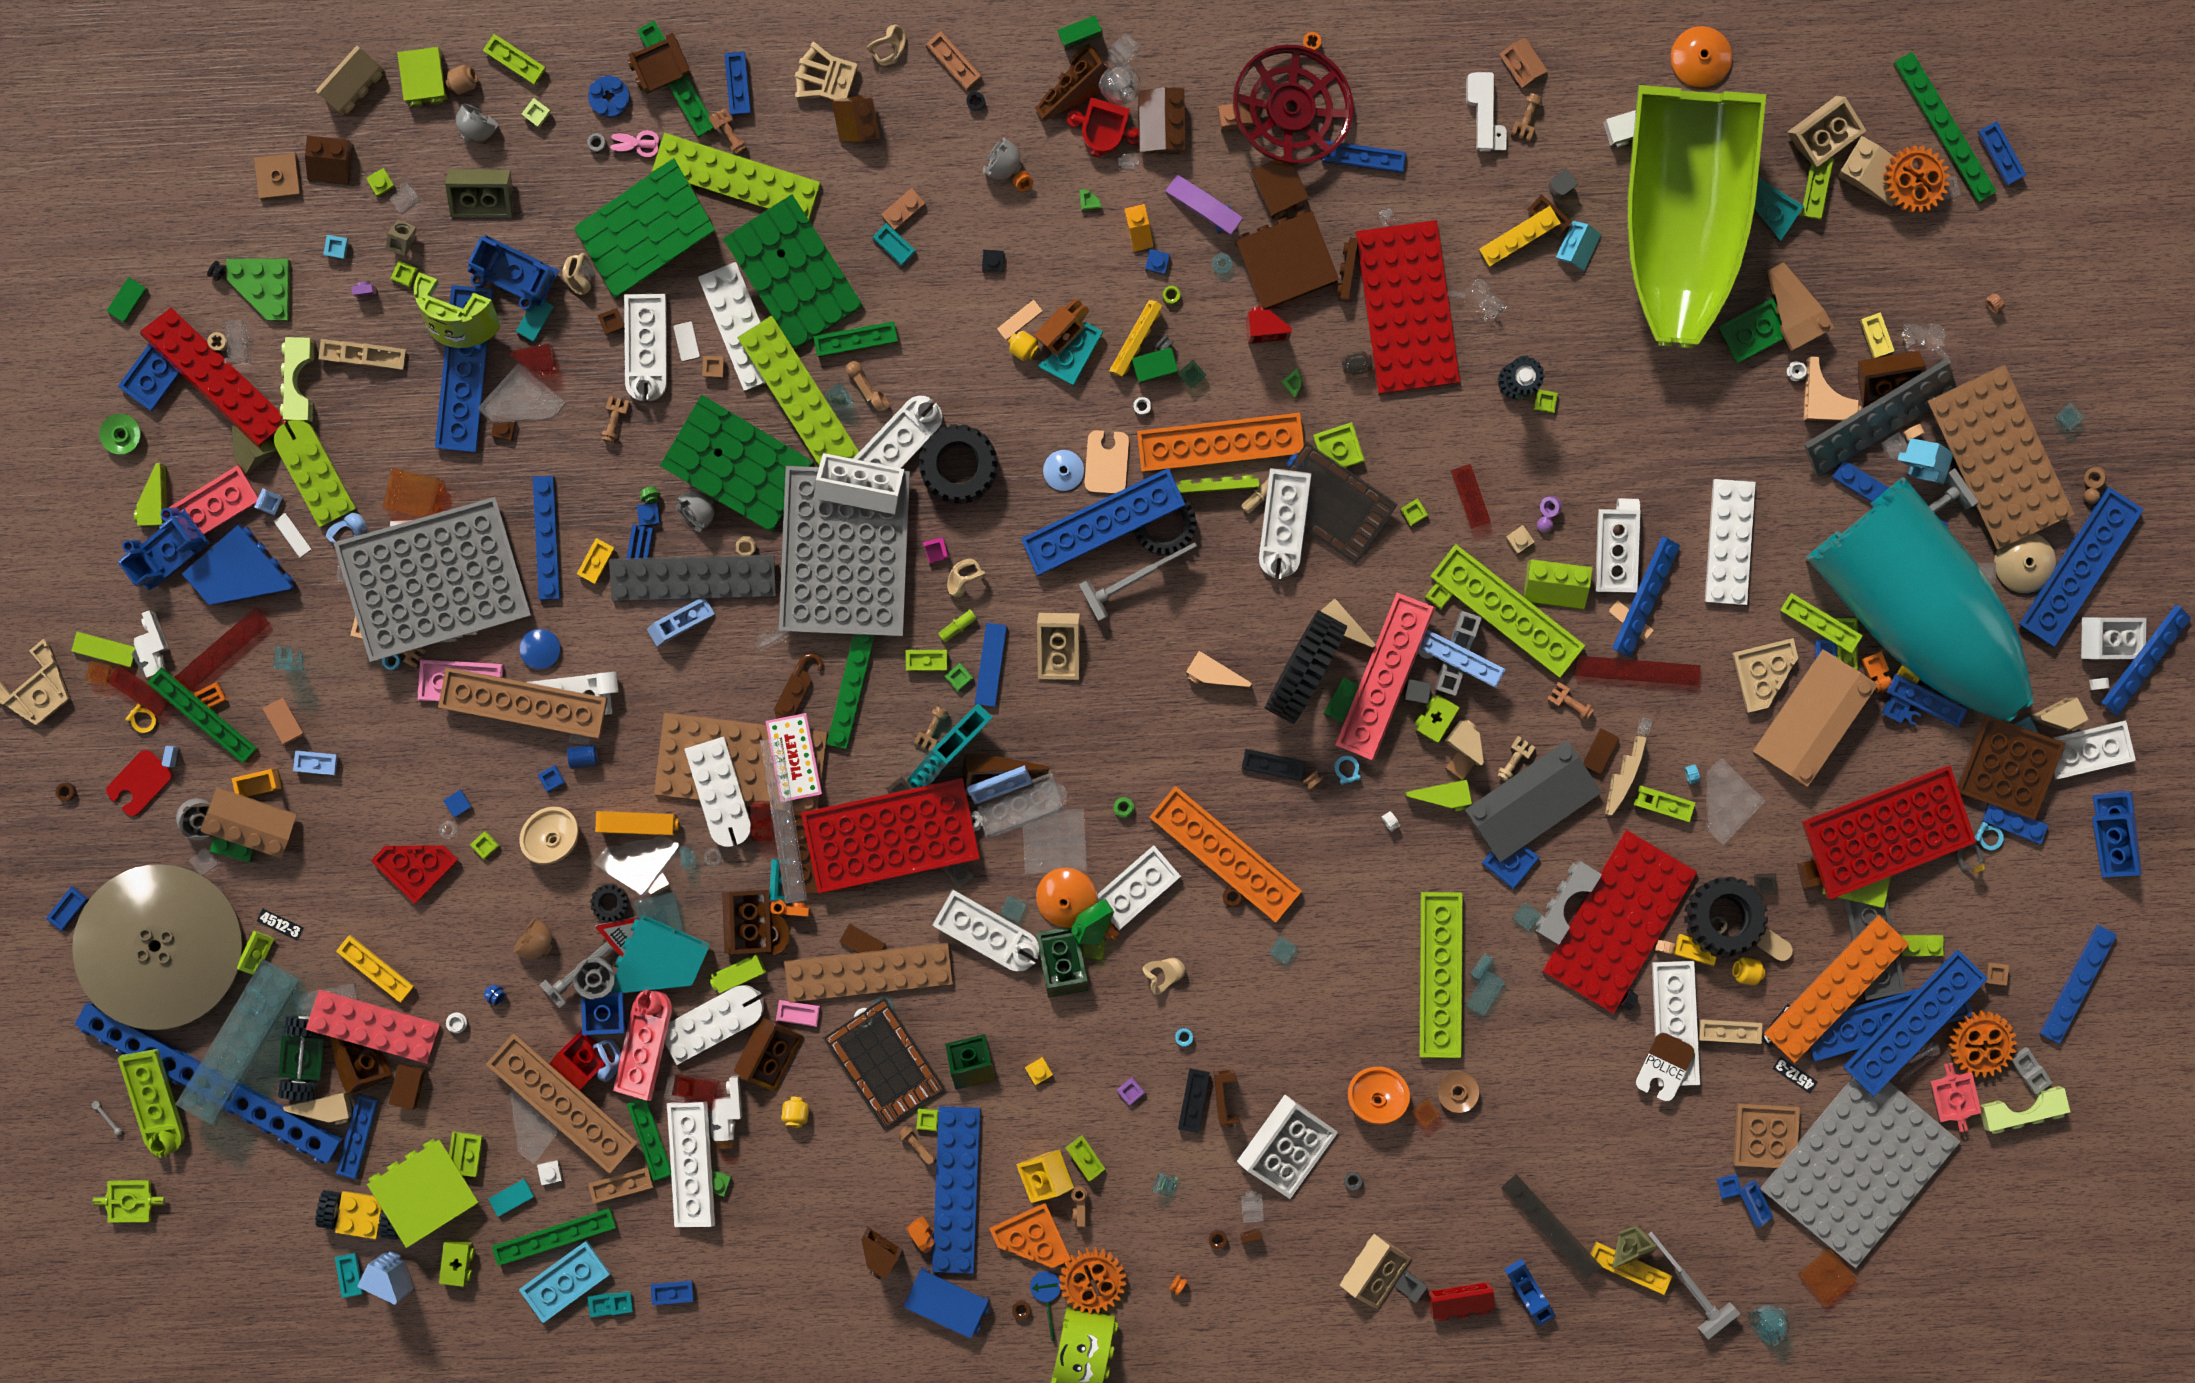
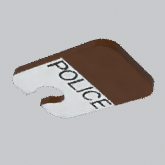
[1635,1033,1694,1101]

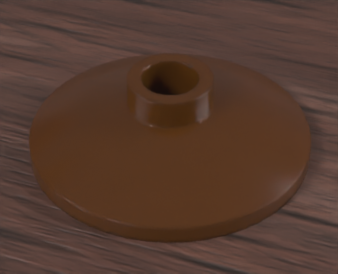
[763,914,790,955]

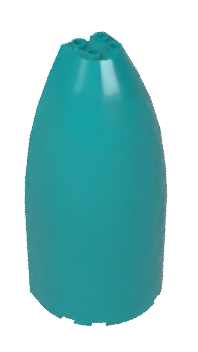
[1805,477,2034,722]

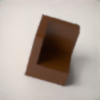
[1797,860,1823,888]

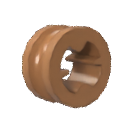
[1303,770,1323,789]

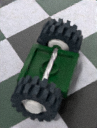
[1498,355,1545,400]
[278,1016,324,1101]

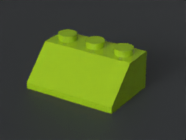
[1523,559,1592,609]

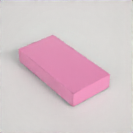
[776,1000,820,1027]

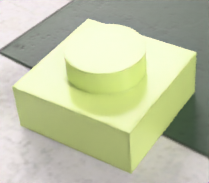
[522,98,551,128]

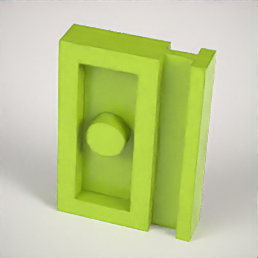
[449,1131,483,1177]

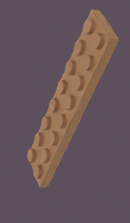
[438,667,608,738]
[784,943,953,1002]
[486,1033,638,1174]

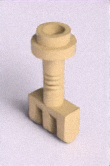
[1497,736,1535,782]

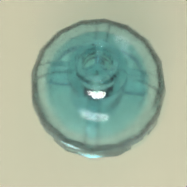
[1748,1304,1789,1347]

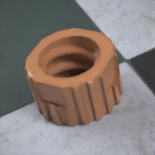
[1985,294,2005,314]

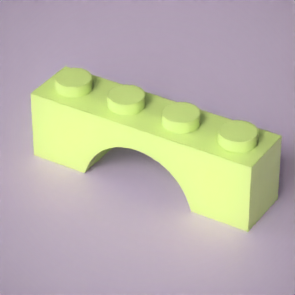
[280,337,315,422]
[1980,1086,2070,1134]

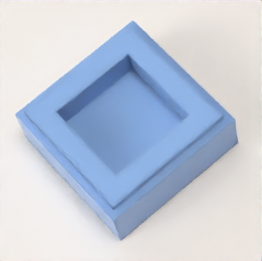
[254,488,283,516]
[162,746,179,767]

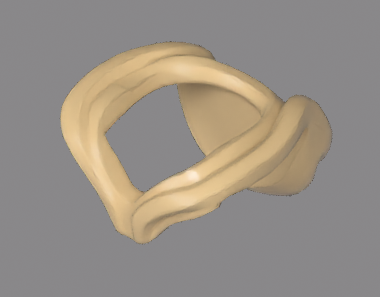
[867,24,906,66]
[562,253,591,295]
[947,559,986,597]
[1143,958,1185,995]

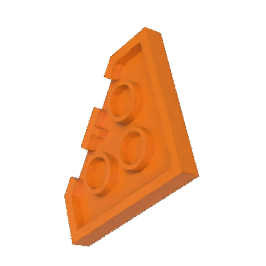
[989,1202,1071,1268]

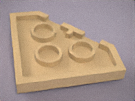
[1732,638,1798,713]

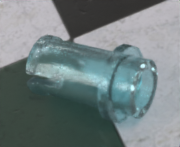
[1470,953,1494,981]

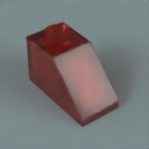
[509,343,557,376]

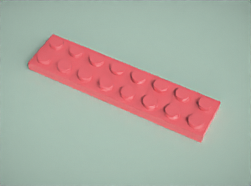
[1336,593,1436,761]

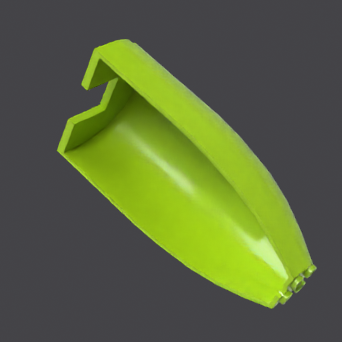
[1627,85,1766,348]

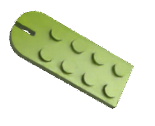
[274,420,356,527]
[117,1049,185,1158]

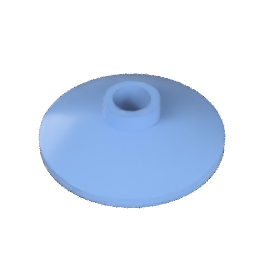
[1043,450,1084,491]

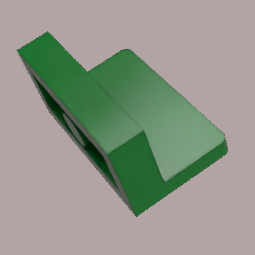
[1057,15,1103,50]
[1132,348,1178,383]

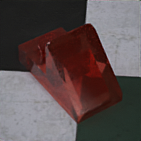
[750,801,773,841]

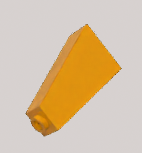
[595,811,679,835]

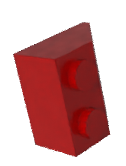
[549,1030,612,1091]

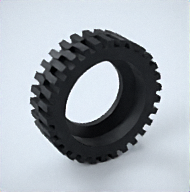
[1264,610,1347,725]

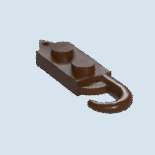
[774,653,823,719]

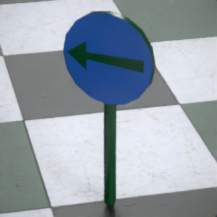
[1030,1271,1060,1341]

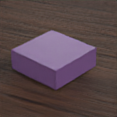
[1116,1077,1145,1106]

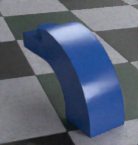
[1504,1258,1556,1327]

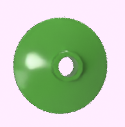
[99,414,141,455]

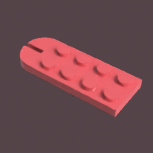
[613,990,672,1101]

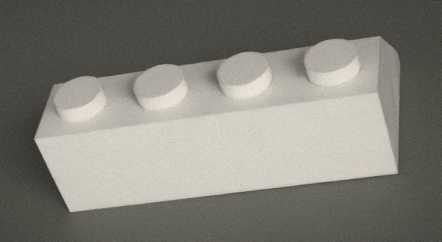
[813,453,904,514]

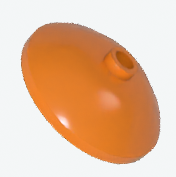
[1670,26,1732,88]
[1036,867,1097,928]
[1348,1067,1410,1125]

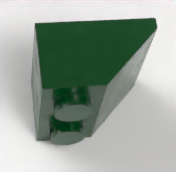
[945,1034,996,1090]

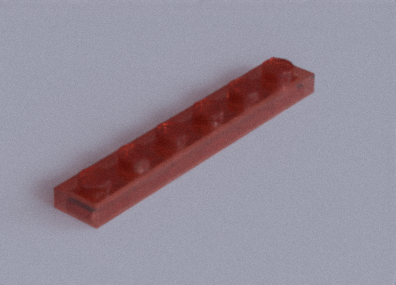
[174,607,270,691]
[1575,656,1700,686]

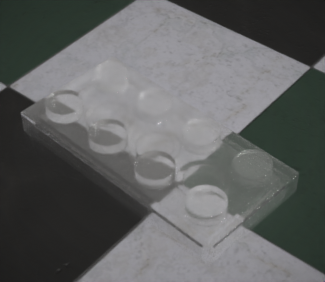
[977,773,1065,839]

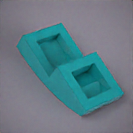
[587,1291,633,1318]

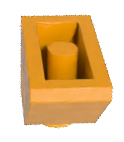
[1124,204,1154,252]

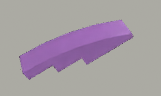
[1165,175,1243,236]

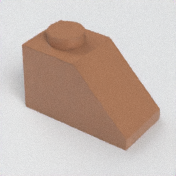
[1218,103,1261,131]

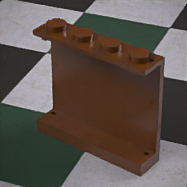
[1235,210,1339,310]

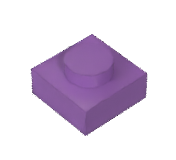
[351,282,377,298]

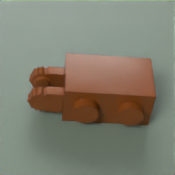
[1034,299,1089,357]

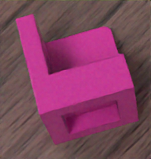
[923,537,949,564]

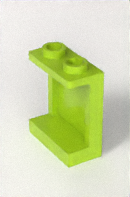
[397,47,448,107]

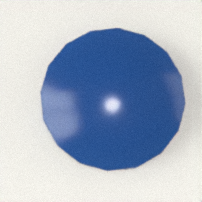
[519,629,560,670]

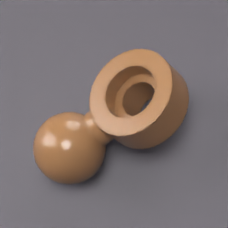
[2083,467,2107,505]

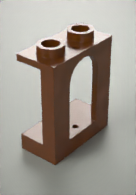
[1213,1069,1240,1128]

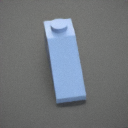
[647,598,715,647]

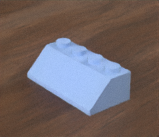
[357,1251,414,1305]

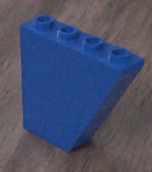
[182,525,297,606]

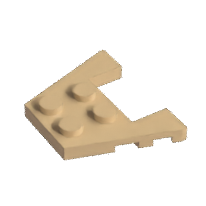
[0,639,70,725]

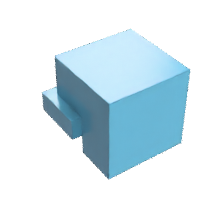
[1897,438,1953,484]

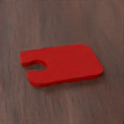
[106,750,172,816]

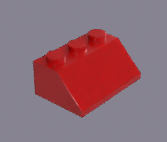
[1246,307,1292,344]
[1428,1282,1495,1321]

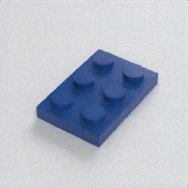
[117,344,181,411]

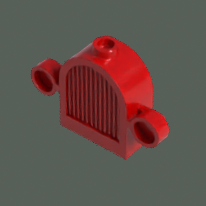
[1067,97,1139,158]

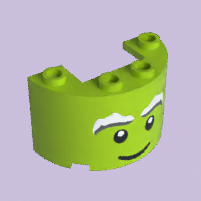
[414,272,501,348]
[1051,1306,1118,1383]

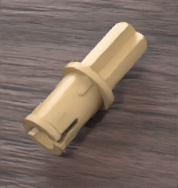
[1241,477,1269,514]

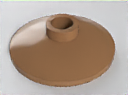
[1438,1071,1479,1113]

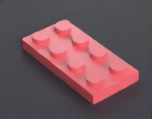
[168,465,259,535]

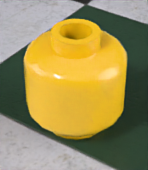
[1008,331,1040,361]
[1732,957,1765,986]
[781,1097,809,1128]

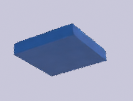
[1482,846,1540,889]

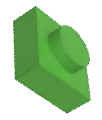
[712,1169,731,1197]

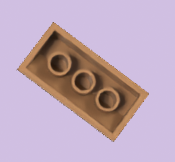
[201,787,296,858]

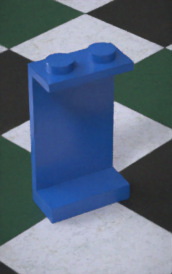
[903,1267,991,1338]

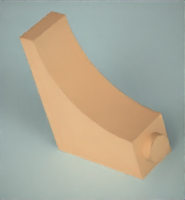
[1804,357,1861,422]

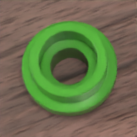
[640,486,661,504]
[1114,797,1134,818]

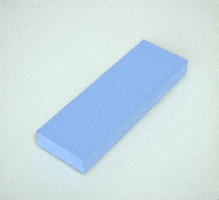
[967,765,1032,804]

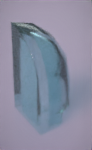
[825,382,854,405]

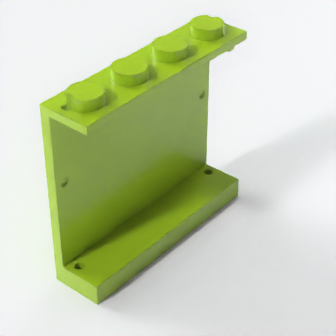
[367,1139,479,1248]

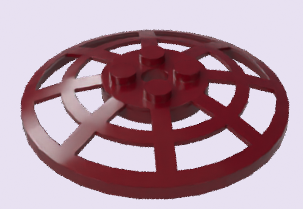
[1233,44,1354,165]

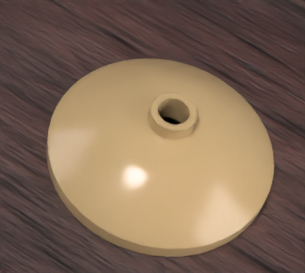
[1994,533,2056,593]
[520,807,579,865]

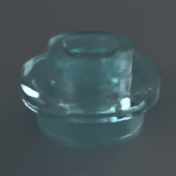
[1212,253,1232,274]

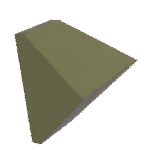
[232,426,277,475]
[1612,1225,1657,1269]

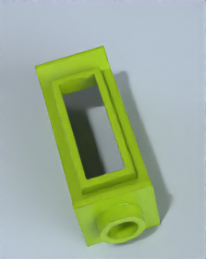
[710,953,766,994]

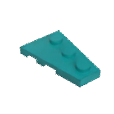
[1754,177,1804,241]
[1038,322,1104,386]

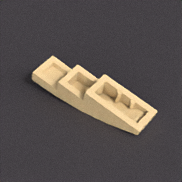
[318,339,406,370]
[1605,736,1646,815]

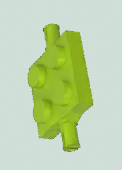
[93,1180,165,1223]

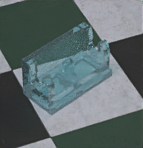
[273,646,304,671]

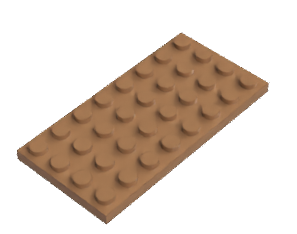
[1927,365,2074,550]
[654,713,828,811]

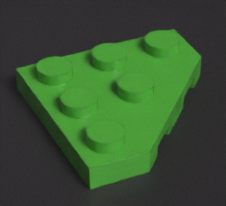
[226,259,290,321]

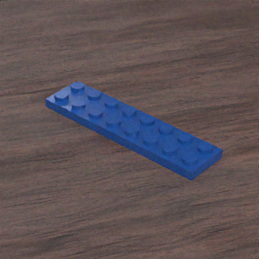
[435,285,494,453]
[1021,468,1186,576]
[2018,487,2144,647]
[1842,949,1988,1097]
[1809,988,1972,1061]
[932,1106,980,1273]

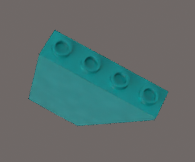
[907,704,993,788]
[610,915,710,993]

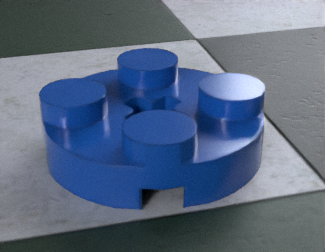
[588,76,630,118]

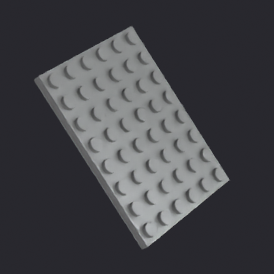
[779,466,910,636]
[334,497,531,662]
[1760,1077,1960,1268]

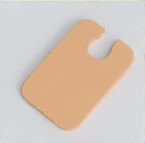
[1085,430,1129,494]

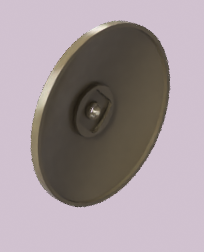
[72,864,243,1030]

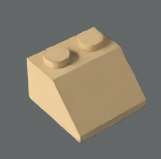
[2030,698,2089,731]
[1444,720,1484,766]

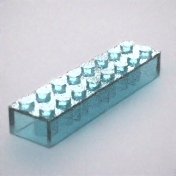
[175,959,302,1126]

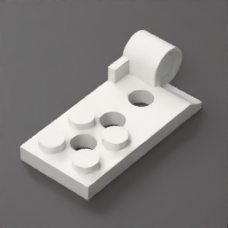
[1595,498,1640,592]
[527,672,619,715]

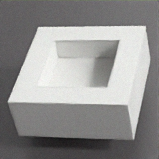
[537,1160,563,1185]

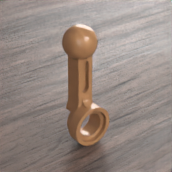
[846,361,890,411]

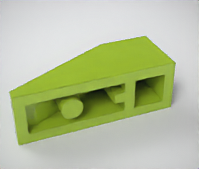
[134,463,167,527]
[1405,780,1472,811]

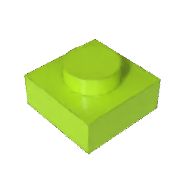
[366,168,395,197]

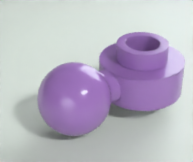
[1537,496,1562,533]

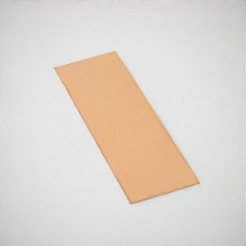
[997,300,1042,340]
[1609,600,1654,641]

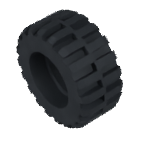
[919,424,998,504]
[1684,877,1768,957]

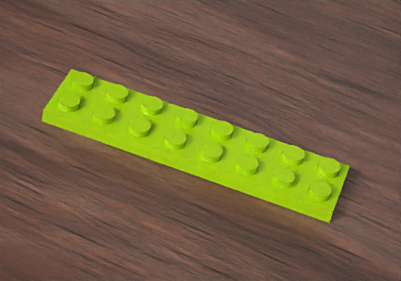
[652,133,821,219]
[737,315,859,466]
[1430,544,1585,678]
[1419,892,1462,1058]

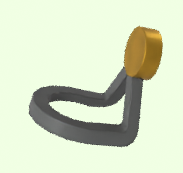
[1956,843,1986,873]

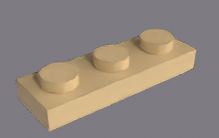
[1698,1019,1762,1044]

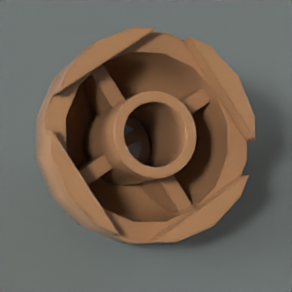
[513,918,553,960]

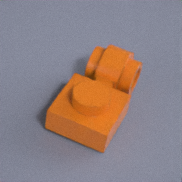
[1861,652,1891,693]
[770,900,810,916]

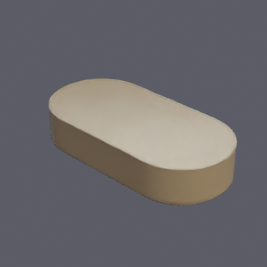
[1756,929,1793,961]

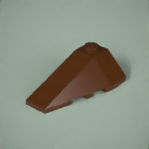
[1035,43,1116,121]
[962,754,1049,801]
[330,1037,392,1094]

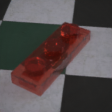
[1450,464,1491,529]
[107,665,169,716]

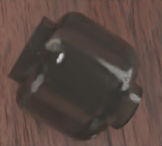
[1342,351,1373,379]

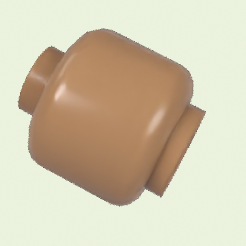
[446,65,478,95]

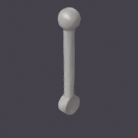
[92,1101,122,1136]

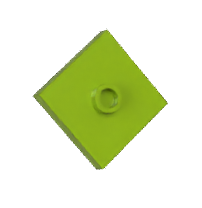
[1313,422,1365,474]

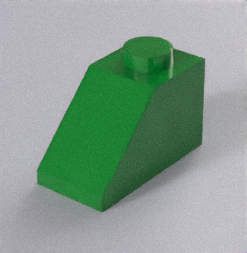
[1071,899,1114,945]

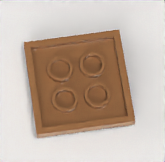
[1733,1103,1800,1168]

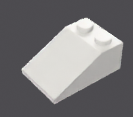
[2081,617,2146,659]

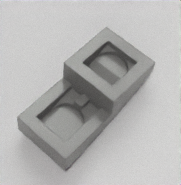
[2010,1047,2052,1095]

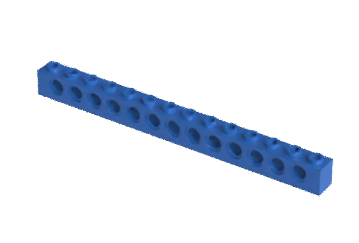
[74,1002,344,1164]

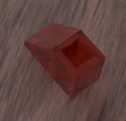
[672,1074,719,1102]

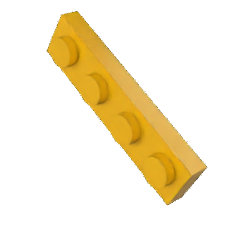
[1479,206,1561,267]
[1109,300,1162,376]
[336,935,414,1003]
[1588,1241,1672,1295]

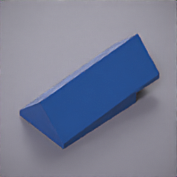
[2092,789,2142,877]

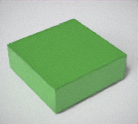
[945,663,973,691]

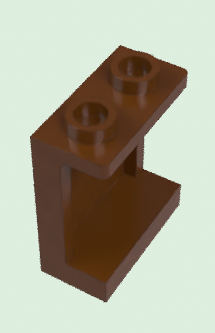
[627,33,692,94]
[1250,155,1309,219]

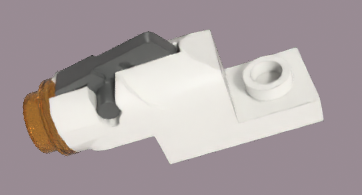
[132,610,169,681]
[708,1076,742,1149]

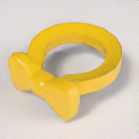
[126,703,156,733]

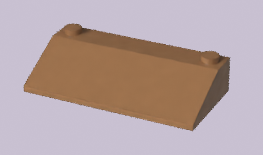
[1753,649,1878,787]

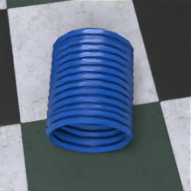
[567,744,598,769]

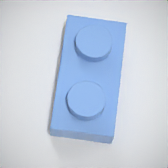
[293,751,338,775]

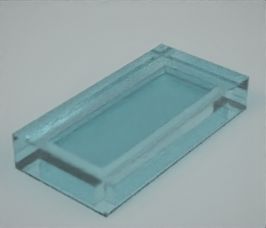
[1466,970,1505,1016]

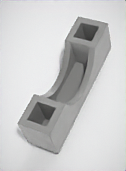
[1434,611,1482,696]
[1535,861,1602,945]

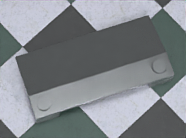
[1464,740,1602,862]

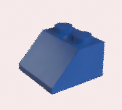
[581,992,627,1035]

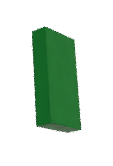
[106,277,147,323]

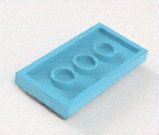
[519,1240,611,1323]

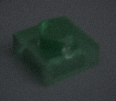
[1178,360,1206,389]

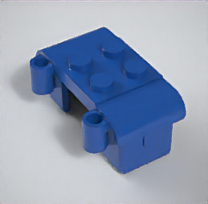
[467,234,559,311]
[118,507,209,590]

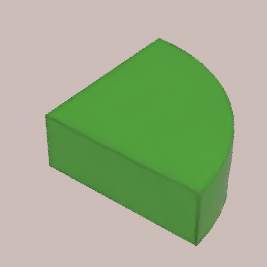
[1080,189,1102,211]
[1281,368,1302,398]

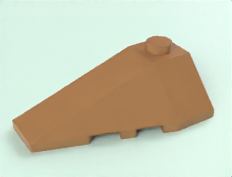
[1767,262,1834,351]

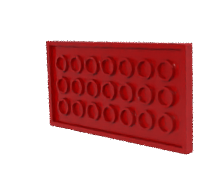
[1355,220,1460,394]
[1801,765,1976,899]
[801,778,980,893]
[1542,830,1697,1013]

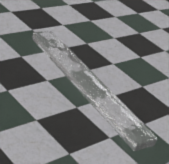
[760,737,807,903]

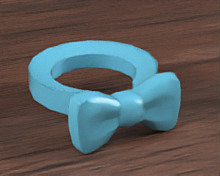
[1335,756,1361,785]
[1975,822,2004,850]

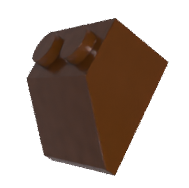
[832,93,880,142]
[305,135,353,185]

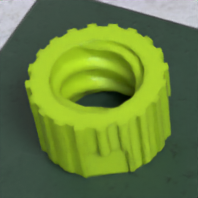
[1162,285,1181,304]

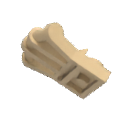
[794,42,858,100]

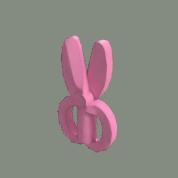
[610,130,659,158]

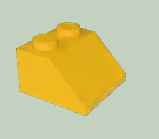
[1016,1149,1074,1203]

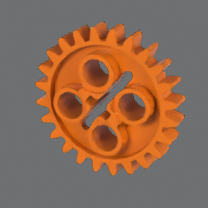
[1883,145,1950,213]
[1948,1010,2017,1078]
[1059,1247,1126,1314]

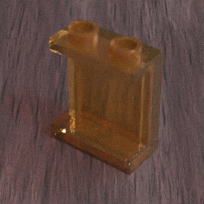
[382,468,445,517]

